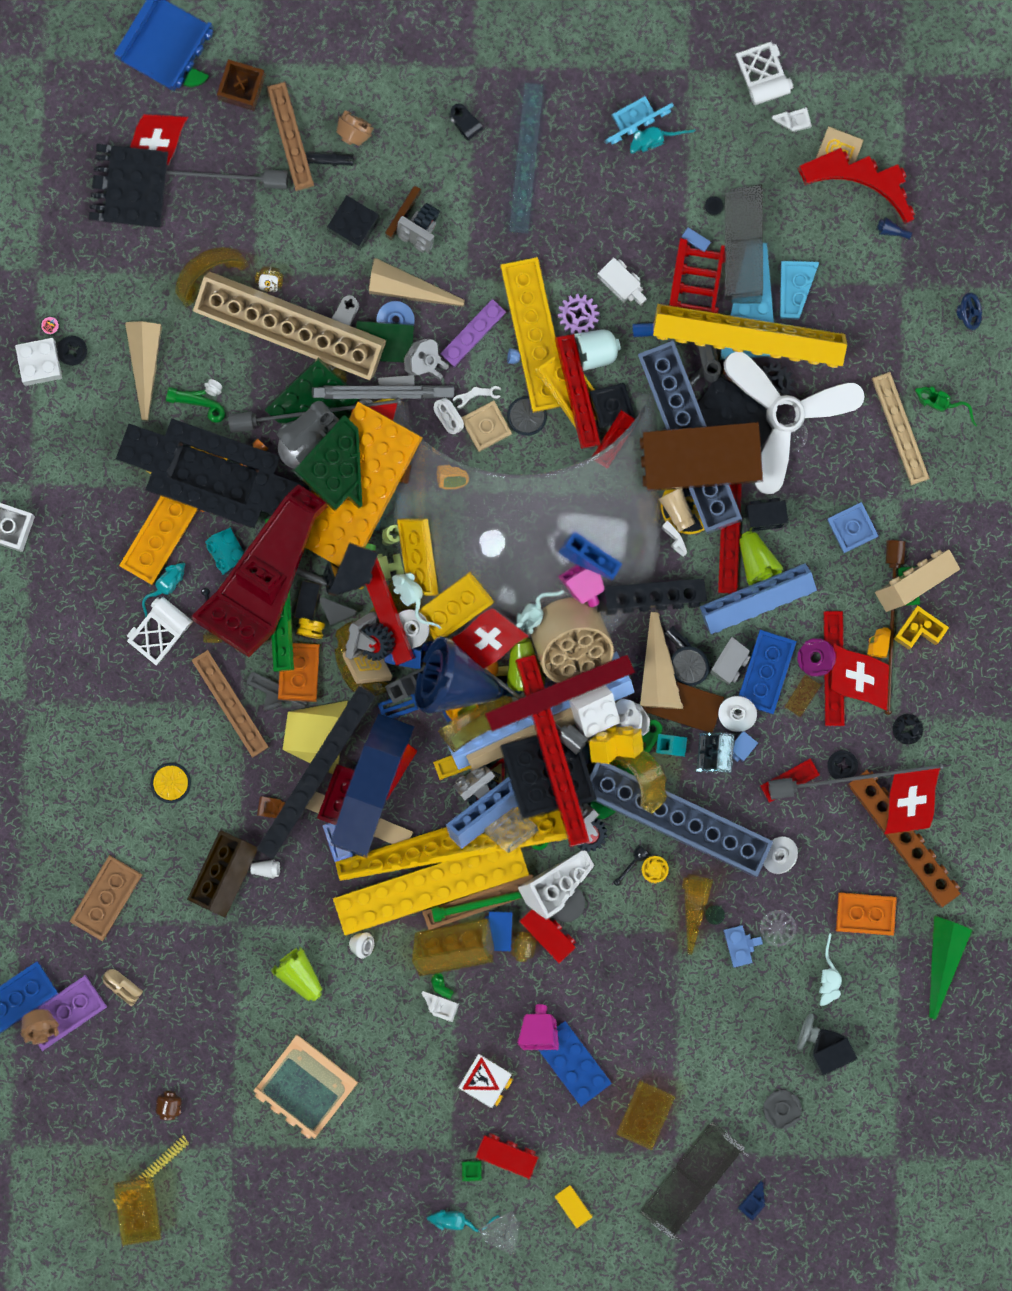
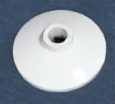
[399,609,429,648]
[719,696,757,732]
[764,837,798,874]

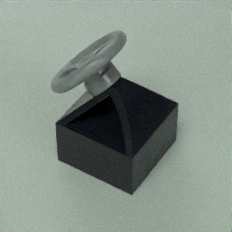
[797,1013,858,1076]

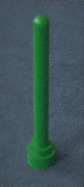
[431,891,522,923]

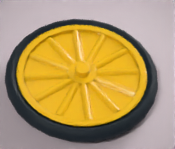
[150,763,191,803]

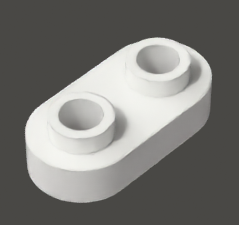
[434,398,464,434]

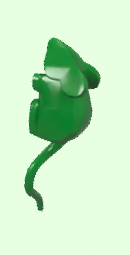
[915,386,977,426]

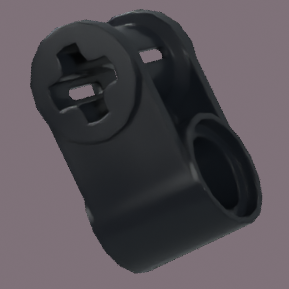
[450,103,483,141]

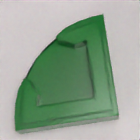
[184,68,209,88]

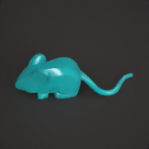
[630,127,696,154]
[142,562,185,617]
[427,1210,500,1232]

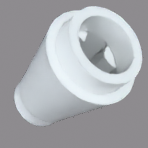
[251,859,280,879]

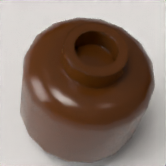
[155,1091,182,1120]

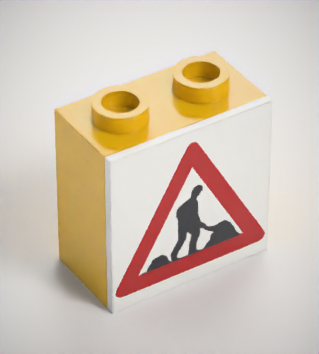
[459,1054,513,1108]

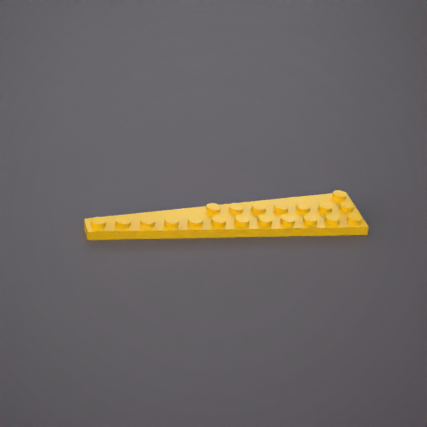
[335,806,567,881]

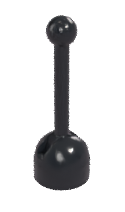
[614,845,650,886]

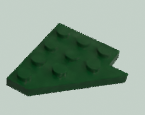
[265,357,358,423]
[293,415,362,511]

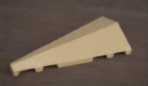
[369,258,464,307]

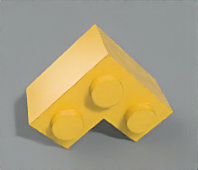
[893,605,949,650]
[589,725,643,764]

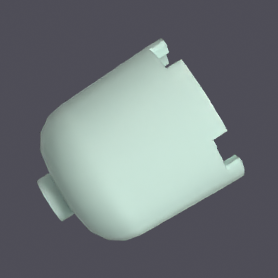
[574,329,621,371]

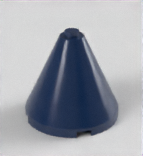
[415,636,501,714]

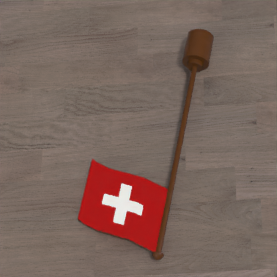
[831,540,906,715]

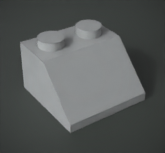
[710,637,750,685]

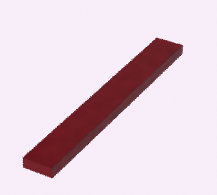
[484,655,635,732]

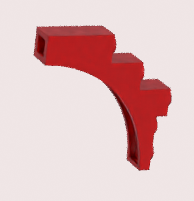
[797,148,915,224]

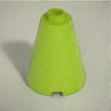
[739,531,783,586]
[507,638,545,691]
[271,947,322,1001]

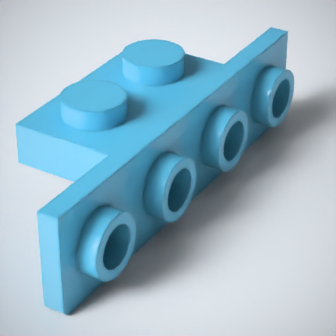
[605,96,674,145]

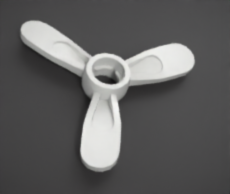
[724,352,864,494]

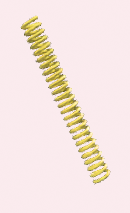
[113,1135,189,1207]

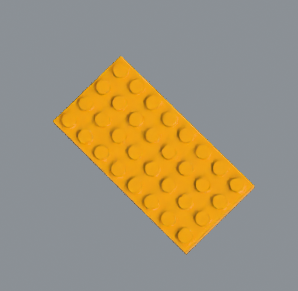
[305,402,423,567]

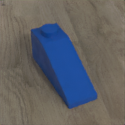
[558,531,622,580]

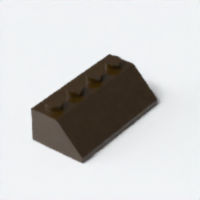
[187,830,257,918]

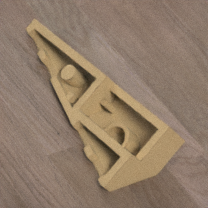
[126,321,162,421]
[640,612,683,709]

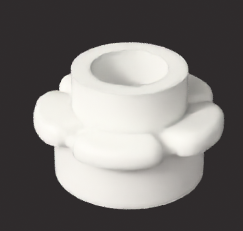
[204,379,223,396]

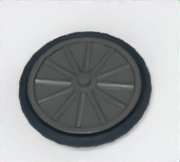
[507,396,547,436]
[671,646,709,686]

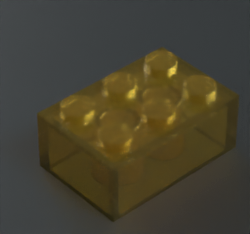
[615,1080,676,1150]
[113,1177,161,1246]

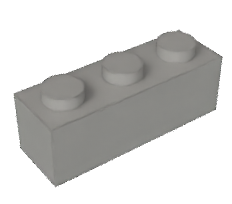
[378,375,415,385]

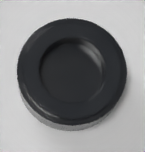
[704,196,724,216]

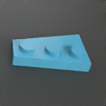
[780,261,819,319]

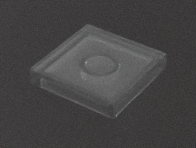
[484,807,539,853]

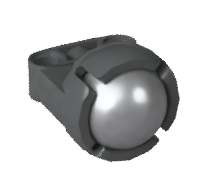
[276,401,339,469]

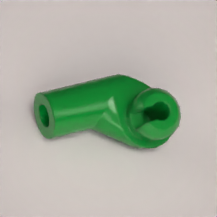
[431,973,454,999]

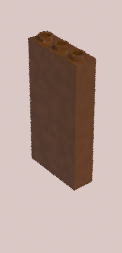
[640,423,763,492]

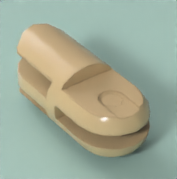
[103,969,143,1006]

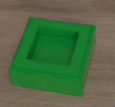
[462,1161,482,1181]

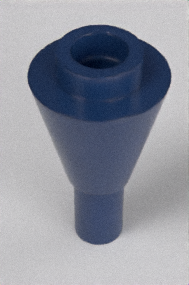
[877,217,912,240]

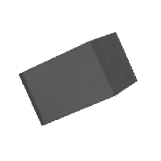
[320,597,357,627]

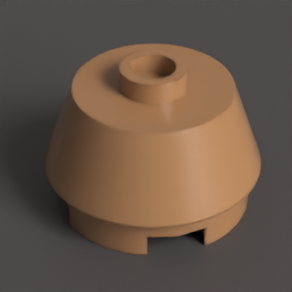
[336,110,374,146]
[21,1009,59,1045]

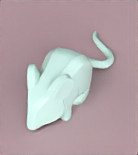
[392,573,441,628]
[516,591,564,634]
[819,934,842,1006]

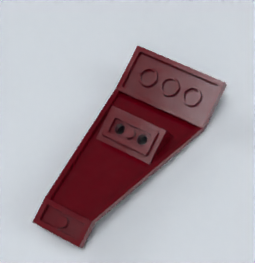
[191,484,328,657]

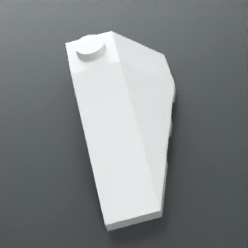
[518,850,594,919]

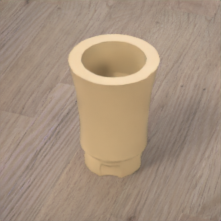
[658,489,695,532]

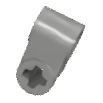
[332,296,359,326]

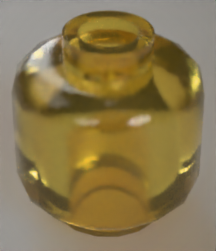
[510,932,536,962]

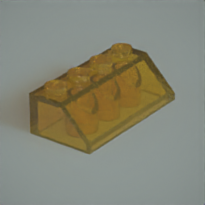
[412,919,494,976]

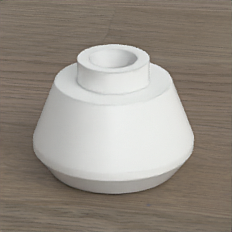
[349,932,374,959]

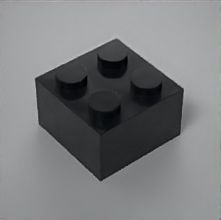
[327,195,380,251]
[745,498,789,532]

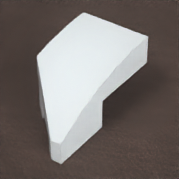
[772,108,812,132]
[661,521,687,557]
[422,991,459,1022]

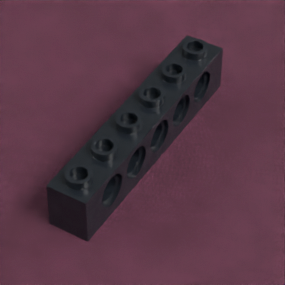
[597,579,707,615]

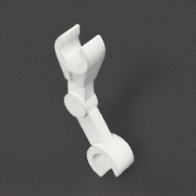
[453,386,501,409]

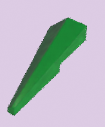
[929,916,972,1020]

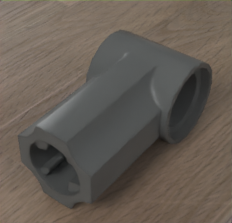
[698,344,721,382]

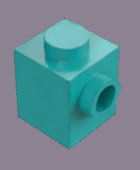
[656,734,687,757]

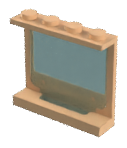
[253,1034,358,1139]

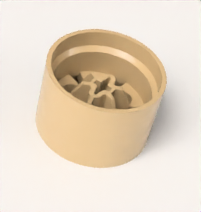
[531,598,614,683]

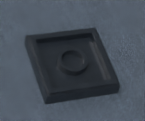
[589,383,636,429]

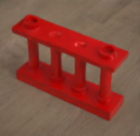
[669,238,728,313]

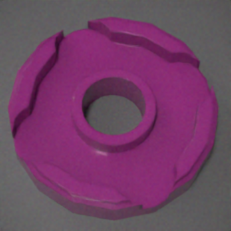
[797,638,836,677]

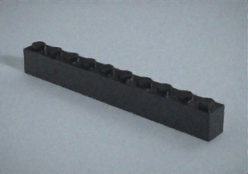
[257,684,376,859]

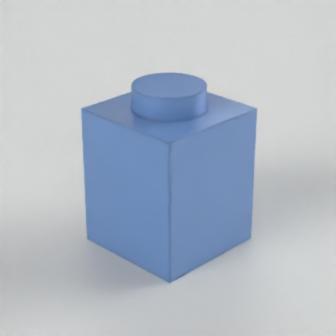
[729,731,758,762]

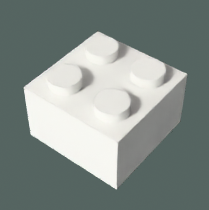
[15,338,62,386]
[0,503,35,552]
[569,685,620,738]

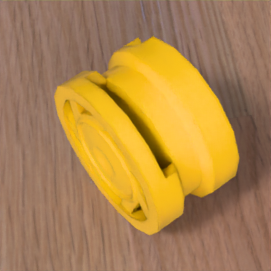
[296,618,326,639]
[641,856,669,883]

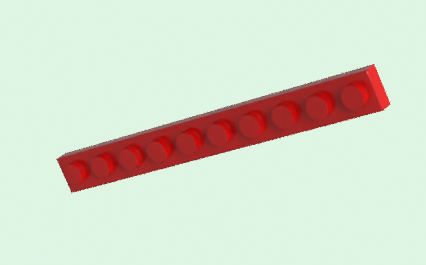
[515,655,590,847]

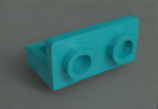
[205,527,244,575]

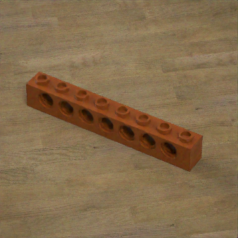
[847,770,960,908]

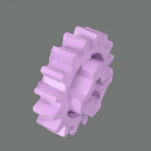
[558,294,599,335]

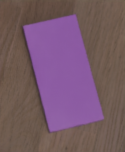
[21,975,107,1051]

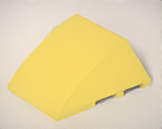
[283,701,348,774]

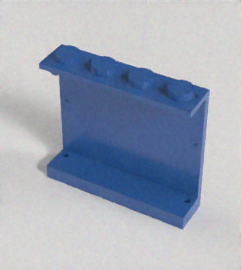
[114,0,213,91]

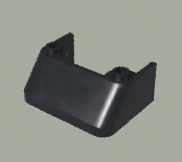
[323,538,379,596]

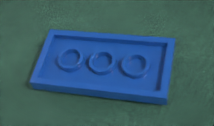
[739,630,797,715]
[0,961,59,1034]
[539,1021,612,1107]

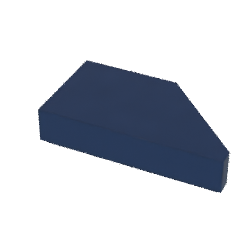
[737,1180,765,1221]

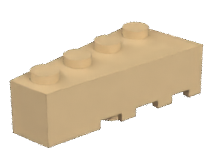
[875,549,960,612]

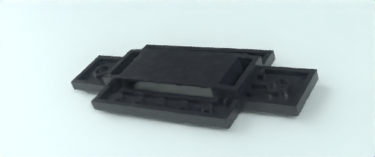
[116,418,310,529]

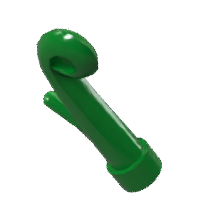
[166,387,225,423]

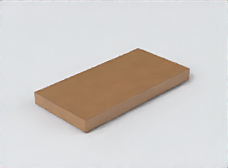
[69,855,142,941]

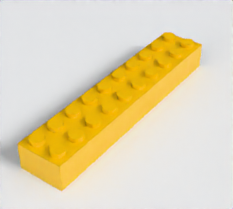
[653,304,847,368]
[333,848,529,936]

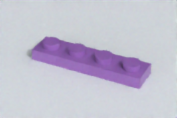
[440,299,506,367]

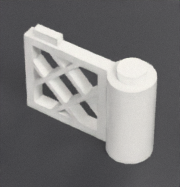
[736,42,793,105]
[127,597,193,665]

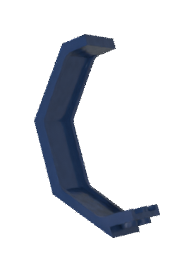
[330,713,415,858]

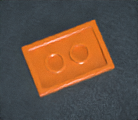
[278,643,320,702]
[836,893,897,936]

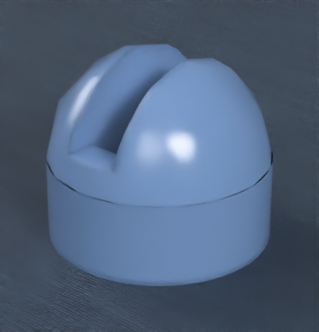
[507,348,521,364]

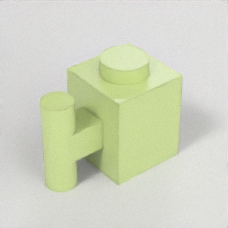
[377,554,404,581]

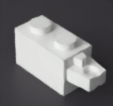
[597,258,647,306]

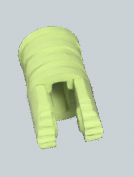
[382,525,400,546]

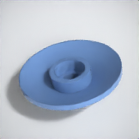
[377,301,415,325]

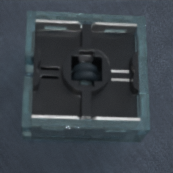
[697,732,735,773]

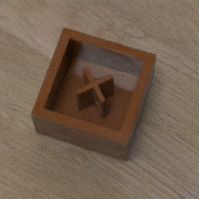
[217,59,266,111]

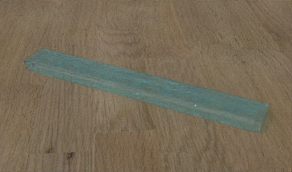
[509,83,543,234]

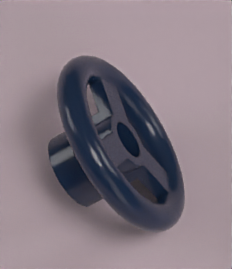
[957,292,982,330]

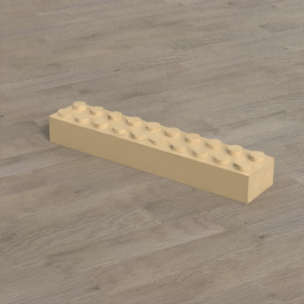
[193,272,386,380]

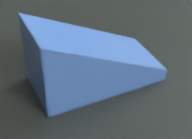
[682,228,711,252]

